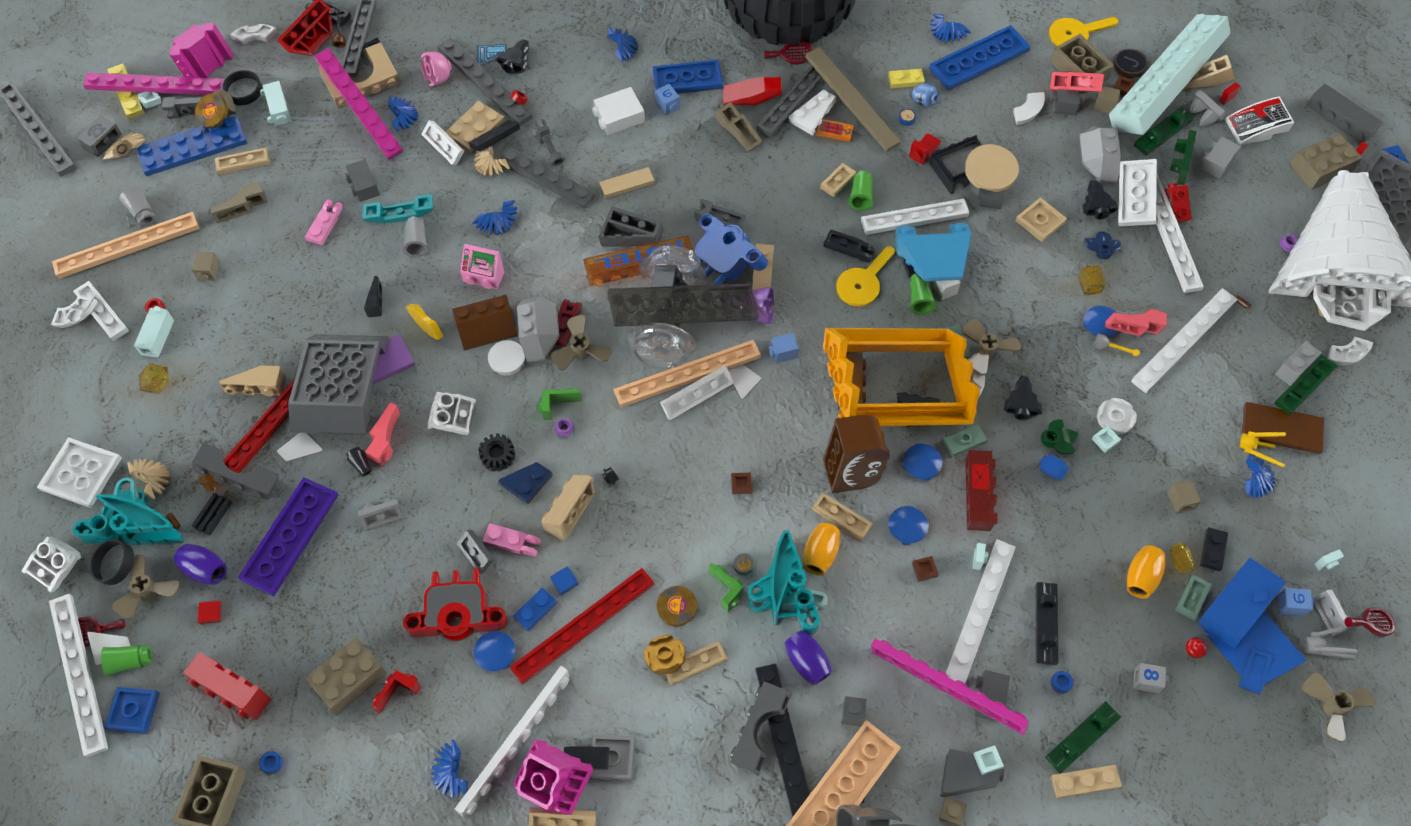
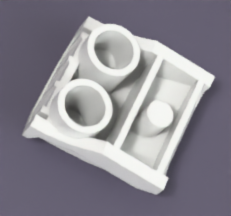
[428,392,476,435]
[22,537,81,592]

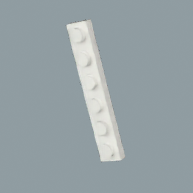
[861,199,969,235]

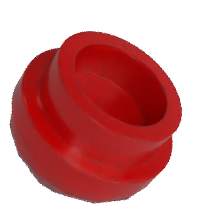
[1185,637,1208,659]

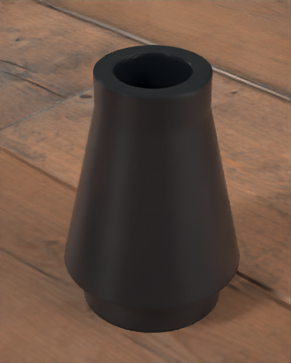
[346,447,372,477]

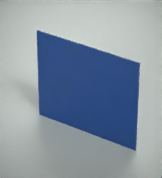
[1203,611,1307,691]

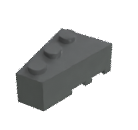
[598,206,663,246]

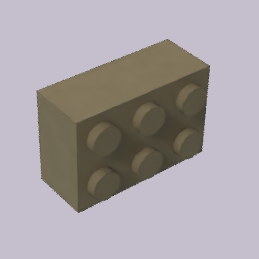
[1050,34,1114,94]
[1290,133,1362,190]
[305,637,387,716]
[172,756,247,826]

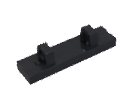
[1035,582,1059,665]

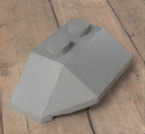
[1079,126,1121,183]
[517,296,560,364]

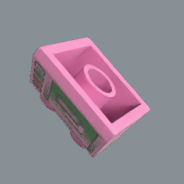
[460,244,504,289]

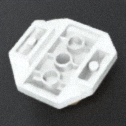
[1313,284,1391,331]

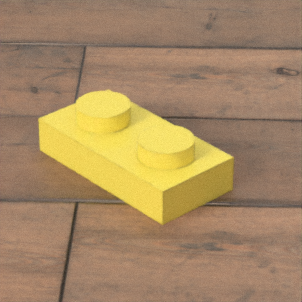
[888,68,925,89]

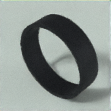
[222,70,263,105]
[90,539,134,585]

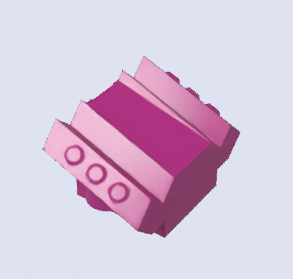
[170,23,233,78]
[513,739,593,814]

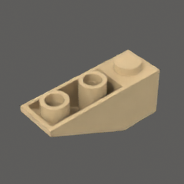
[219,365,285,396]

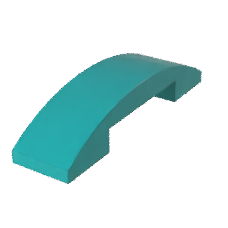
[363,194,433,223]

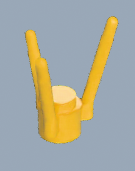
[1239,431,1286,467]

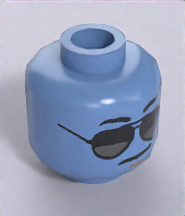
[912,83,939,107]

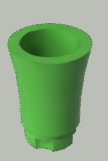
[848,170,873,211]
[910,273,936,315]
[101,645,152,676]

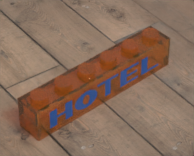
[583,235,694,286]

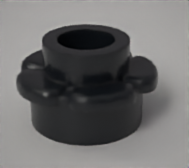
[602,466,619,485]

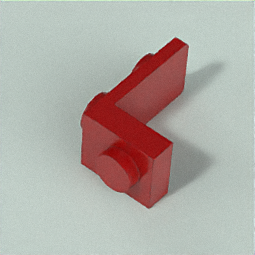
[909,133,941,165]
[1164,183,1192,222]
[372,670,421,714]

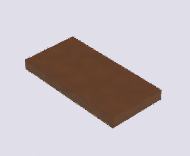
[1242,402,1324,454]

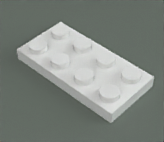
[1118,159,1157,226]

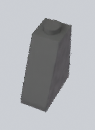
[940,749,1004,797]

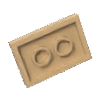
[446,101,505,153]

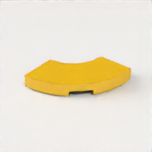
[406,303,444,340]

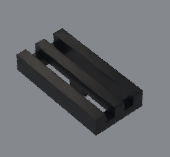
[191,493,232,536]

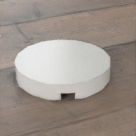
[488,340,525,376]
[1097,398,1137,435]

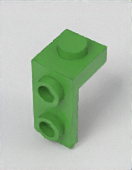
[538,388,582,420]
[709,563,743,612]

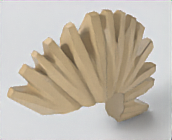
[103,133,145,160]
[474,146,510,176]
[127,459,170,500]

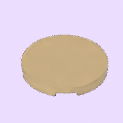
[965,144,1019,192]

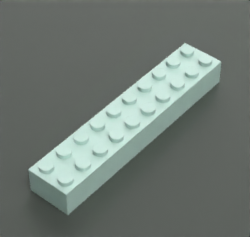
[1109,14,1231,135]

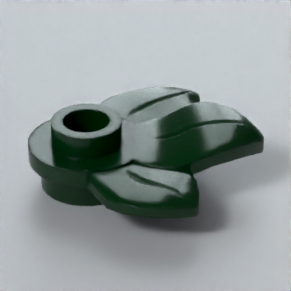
[1040,419,1078,455]

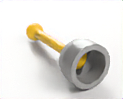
[1094,333,1140,357]

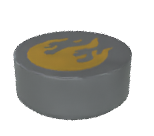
[734,553,754,575]

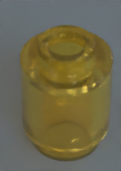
[1169,542,1196,574]

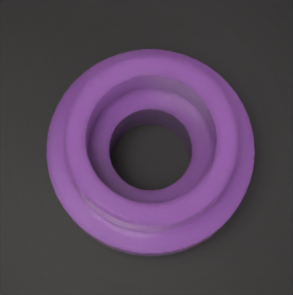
[1280,234,1298,252]
[555,418,574,437]

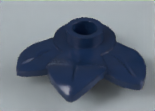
[1084,231,1121,260]

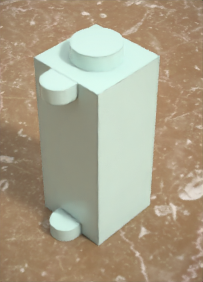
[260,81,292,126]
[134,306,174,358]

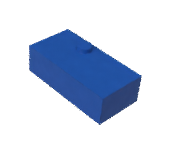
[1198,558,1286,649]

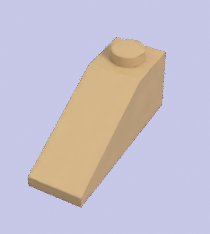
[1183,55,1235,89]
[752,244,774,290]

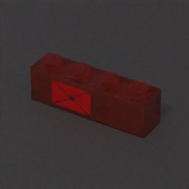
[965,450,997,531]

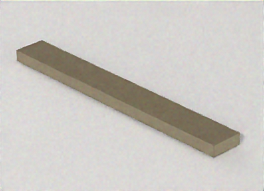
[805,47,901,152]

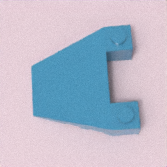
[895,223,971,281]

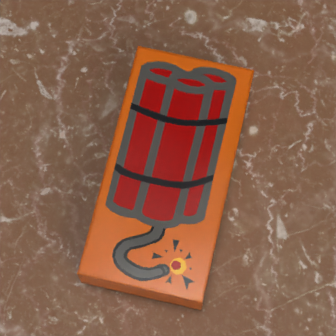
[817,119,854,142]

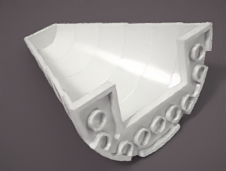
[1269,170,1411,307]

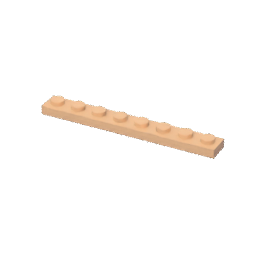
[52,212,200,279]
[613,339,761,408]

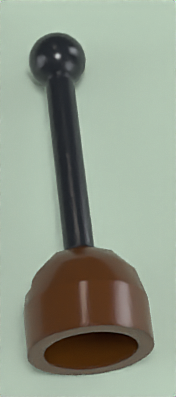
[332,9,346,48]

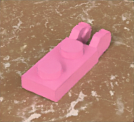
[305,199,343,245]
[482,523,541,556]

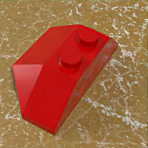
[276,0,333,56]

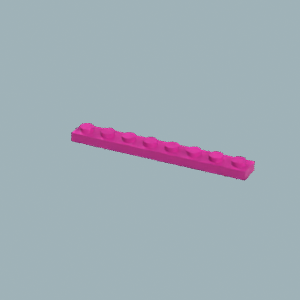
[314,48,403,160]
[83,72,225,95]
[871,638,1029,735]

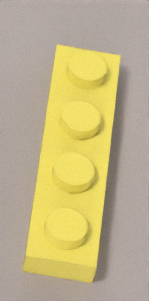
[107,63,145,119]

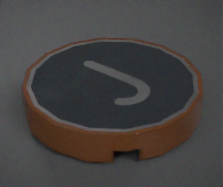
[1113,49,1148,78]

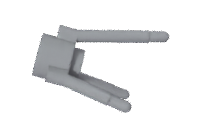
[1305,626,1357,659]

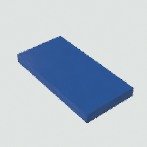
[653,59,723,94]

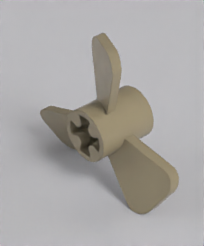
[551,315,612,371]
[962,319,1021,375]
[112,554,181,620]
[1301,673,1376,742]

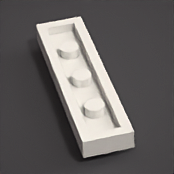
[73,281,129,341]
[660,366,734,420]

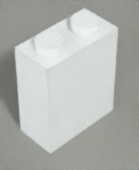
[592,87,645,135]

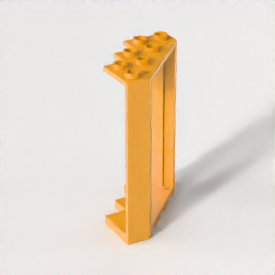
[823,328,980,426]

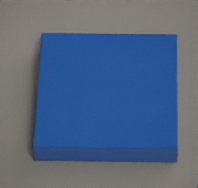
[104,687,160,734]

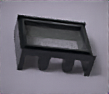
[929,135,982,194]

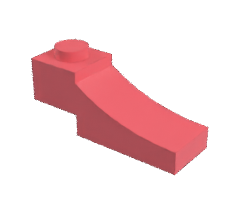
[1050,72,1104,92]
[1105,309,1167,336]
[365,402,400,466]

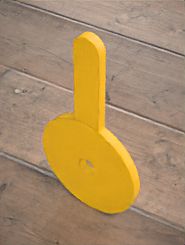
[1049,17,1118,46]
[836,246,895,307]

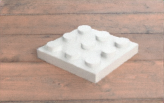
[37,437,122,508]

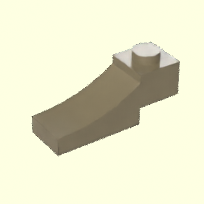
[714,102,762,153]
[210,181,267,223]

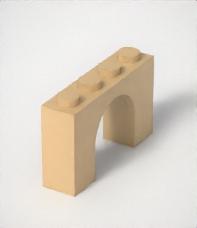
[318,42,400,108]

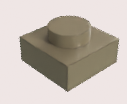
[939,797,967,826]

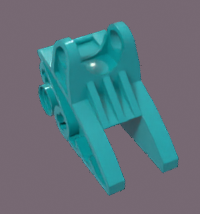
[72,478,183,545]
[748,530,820,635]

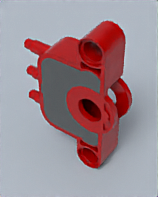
[403,568,508,642]

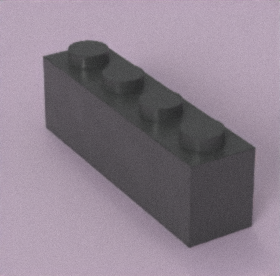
[1307,84,1383,143]

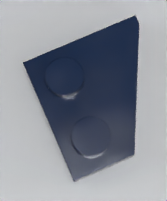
[498,462,553,504]

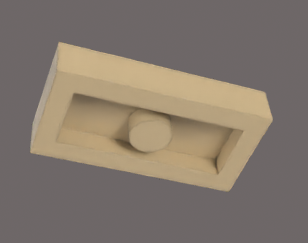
[820,163,856,197]

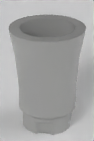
[119,186,156,226]
[403,216,428,258]

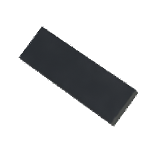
[469,120,521,152]

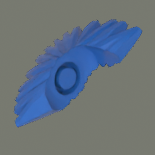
[930,13,971,42]
[608,27,638,62]
[388,96,418,131]
[472,200,518,235]
[1244,454,1275,498]
[431,739,469,797]

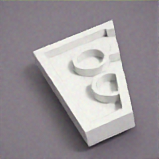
[788,90,836,136]

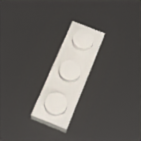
[421,120,464,165]

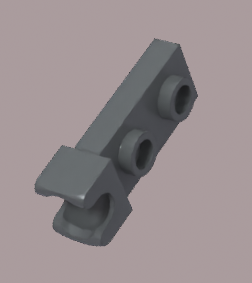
[162,97,202,119]
[694,199,746,229]

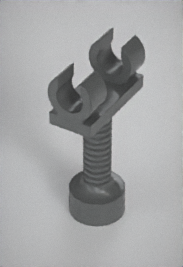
[535,119,565,166]

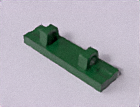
[1133,107,1194,156]
[1170,130,1197,185]
[1274,354,1337,415]
[1045,701,1121,774]

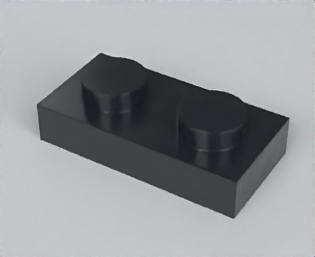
[1200,527,1228,571]

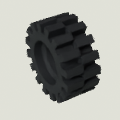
[478,433,515,471]

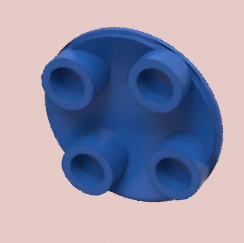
[1083,306,1119,338]
[903,444,942,481]
[888,506,928,545]
[474,631,515,671]

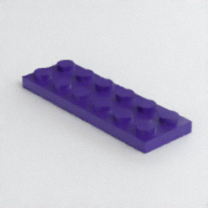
[238,477,339,597]

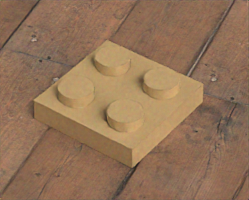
[1015,197,1067,242]

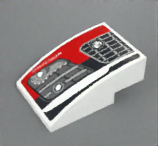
[1225,96,1294,146]

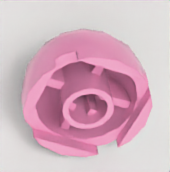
[421,52,452,87]

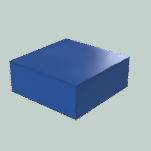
[550,566,579,595]

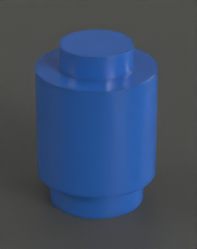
[1038,454,1070,481]

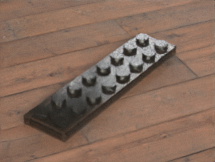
[607,283,759,327]

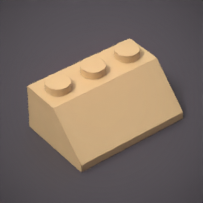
[542,475,595,541]

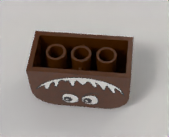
[823,415,890,493]

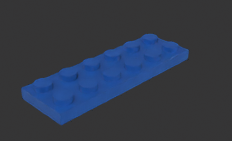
[929,25,1031,90]
[137,115,248,177]

